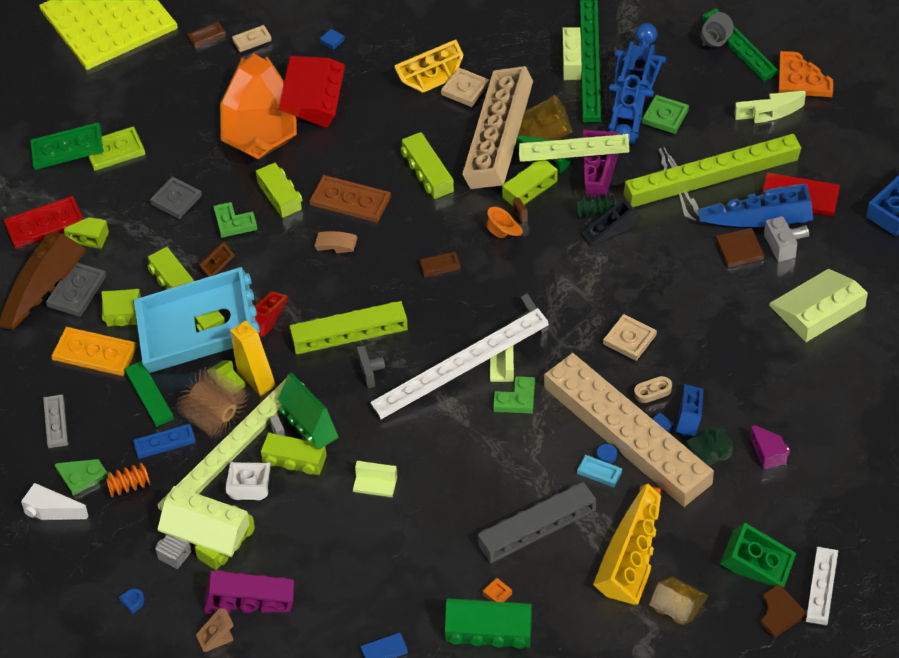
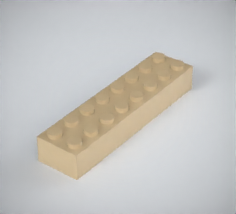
[462,66,533,189]

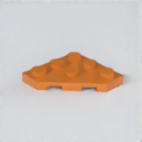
[779,51,833,97]

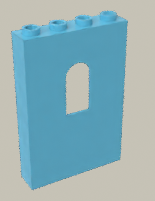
[134,267,260,373]

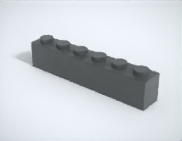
[478,482,596,563]

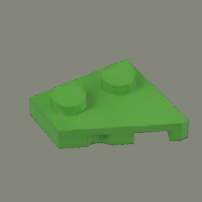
[55,459,108,495]

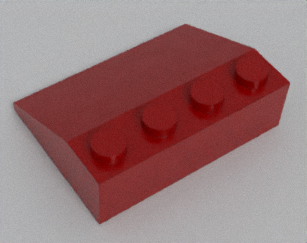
[278,56,345,128]

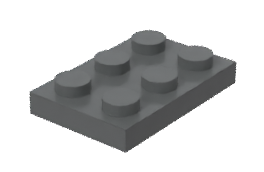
[46,263,107,317]

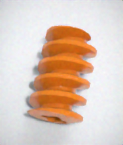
[106,463,150,498]

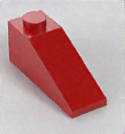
[255,291,289,337]

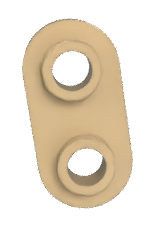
[634,376,672,403]

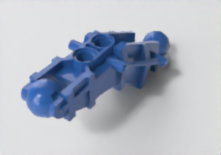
[609,23,666,144]

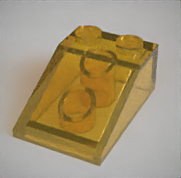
[516,95,573,145]

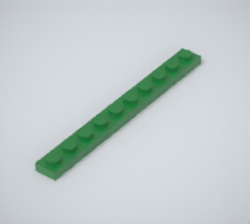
[580,0,601,122]

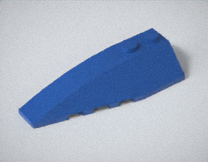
[698,183,813,227]

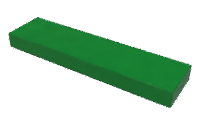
[124,361,174,427]

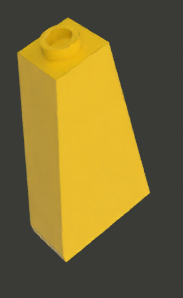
[230,320,276,396]

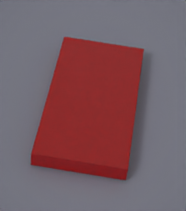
[762,173,840,216]
[3,196,84,249]

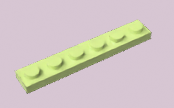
[519,134,629,162]

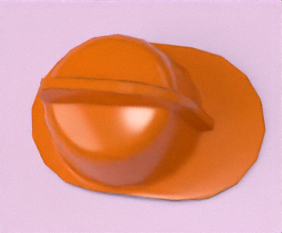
[487,207,523,238]

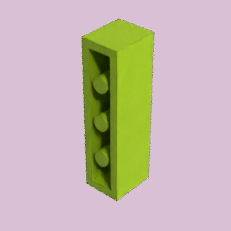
[401,132,454,199]

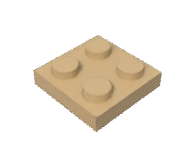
[441,68,489,107]
[603,314,657,361]

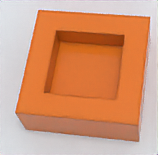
[483,578,512,602]

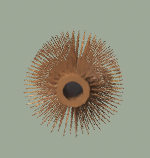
[177,366,248,438]

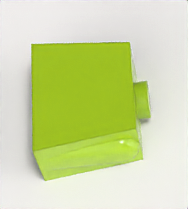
[102,289,141,327]

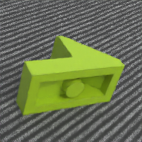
[207,360,245,395]

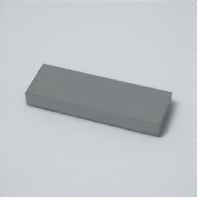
[43,394,68,448]

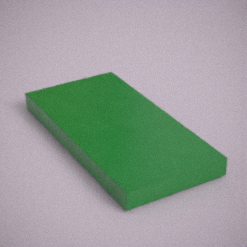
[30,122,104,170]

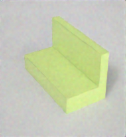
[490,345,514,382]
[353,461,397,497]

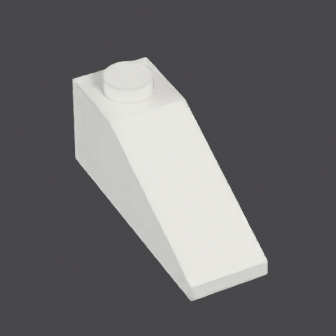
[21,483,88,520]

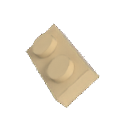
[232,25,271,52]

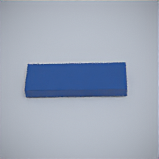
[133,424,196,459]

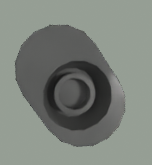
[700,12,734,47]

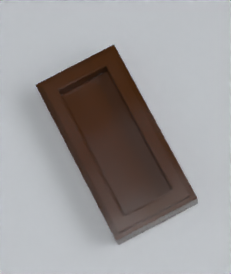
[188,22,226,49]
[420,252,461,278]

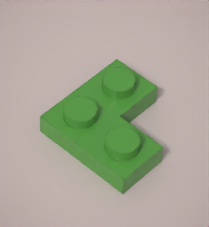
[214,202,257,238]
[494,376,535,413]

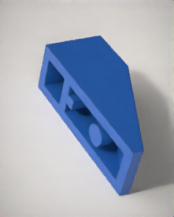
[676,384,703,437]

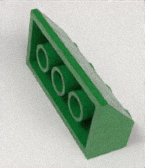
[278,373,339,450]
[445,599,532,649]

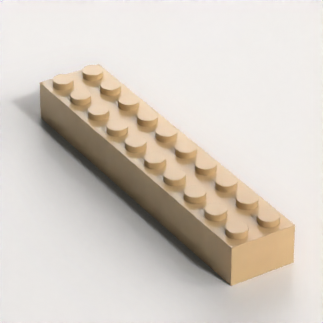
[544,353,714,507]

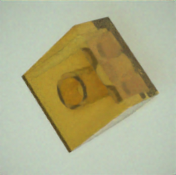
[649,577,708,625]

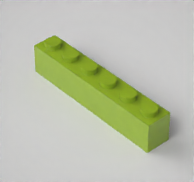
[147,247,225,332]
[290,301,408,355]

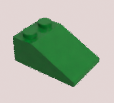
[720,523,796,588]

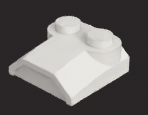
[226,462,271,500]

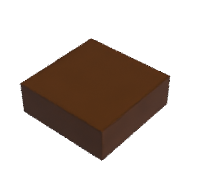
[513,197,528,224]

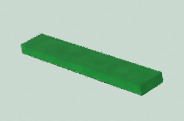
[702,9,778,81]

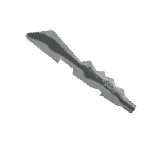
[659,147,702,222]

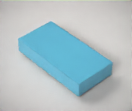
[577,455,622,488]

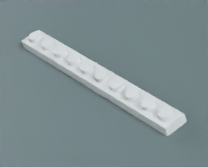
[370,308,549,419]

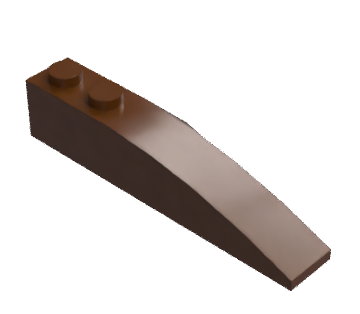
[0,233,86,329]

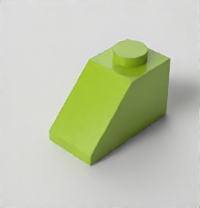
[64,217,109,249]

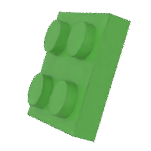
[642,95,689,134]

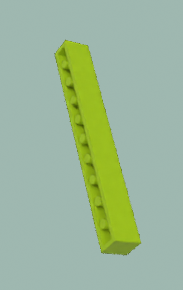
[623,134,801,207]

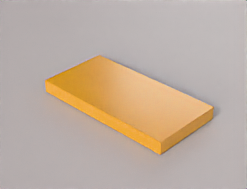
[52,327,138,376]

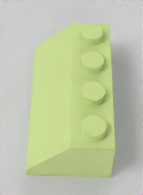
[158,486,250,557]

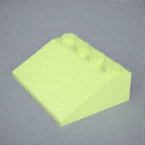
[769,269,868,342]

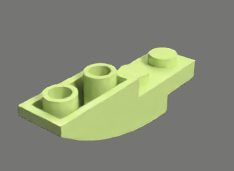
[734,91,806,123]

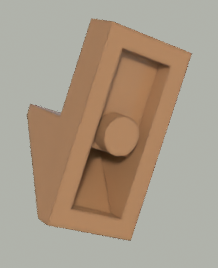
[196,608,234,652]

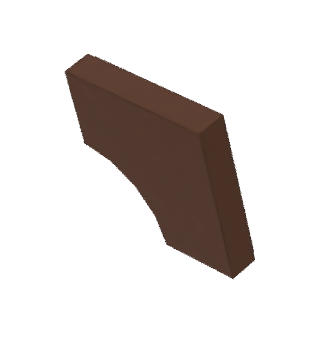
[760,584,807,639]

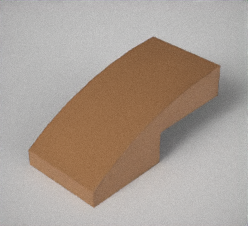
[315,231,357,254]

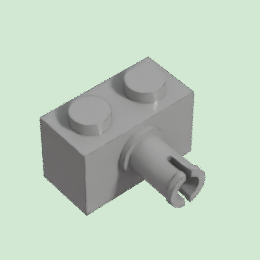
[764,216,809,262]

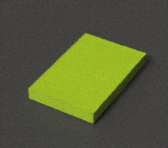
[88,126,146,171]

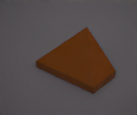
[198,242,235,277]

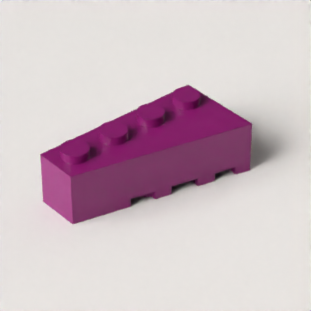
[583,130,619,200]
[204,571,294,614]

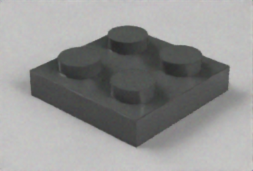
[150,176,202,219]

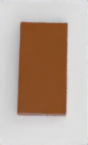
[310,175,391,223]

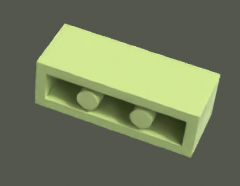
[563,28,582,80]

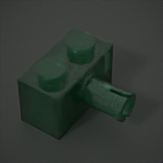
[686,427,733,466]

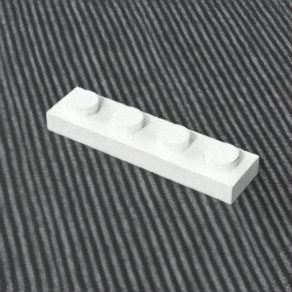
[806,547,838,625]

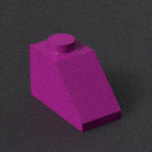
[750,425,790,469]

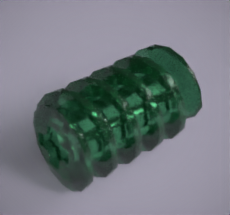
[576,193,615,218]

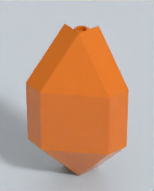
[220,53,297,159]

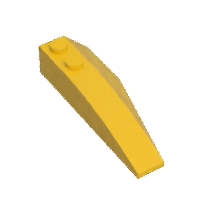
[593,484,661,605]

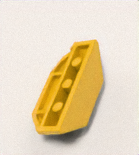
[394,40,463,93]

